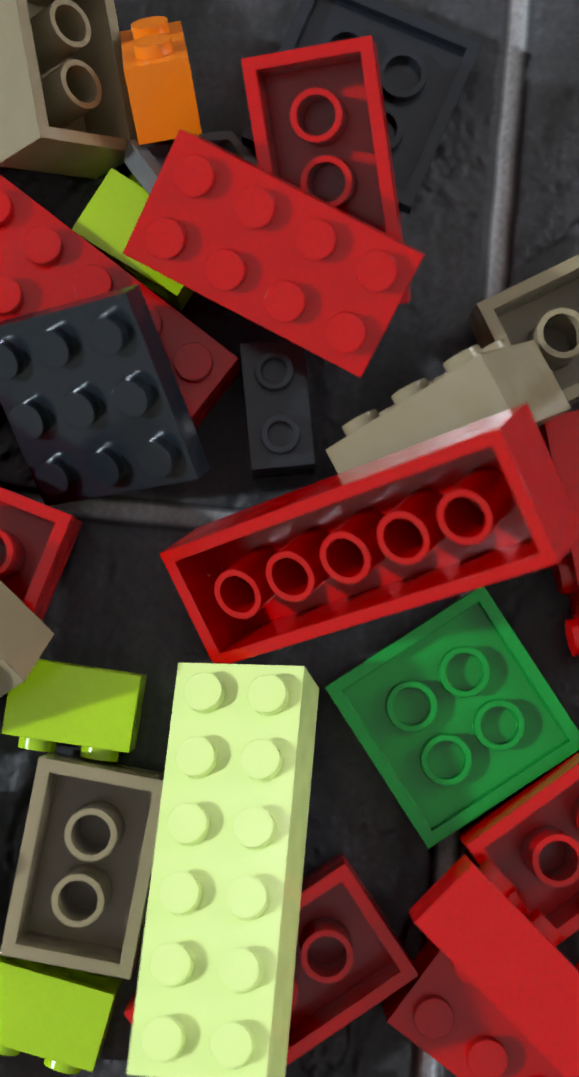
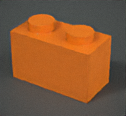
[120,16,202,145]

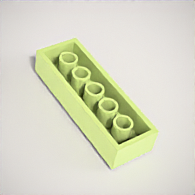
[126,662,319,1077]

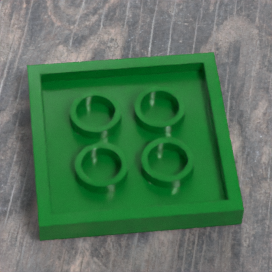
[324,586,579,849]

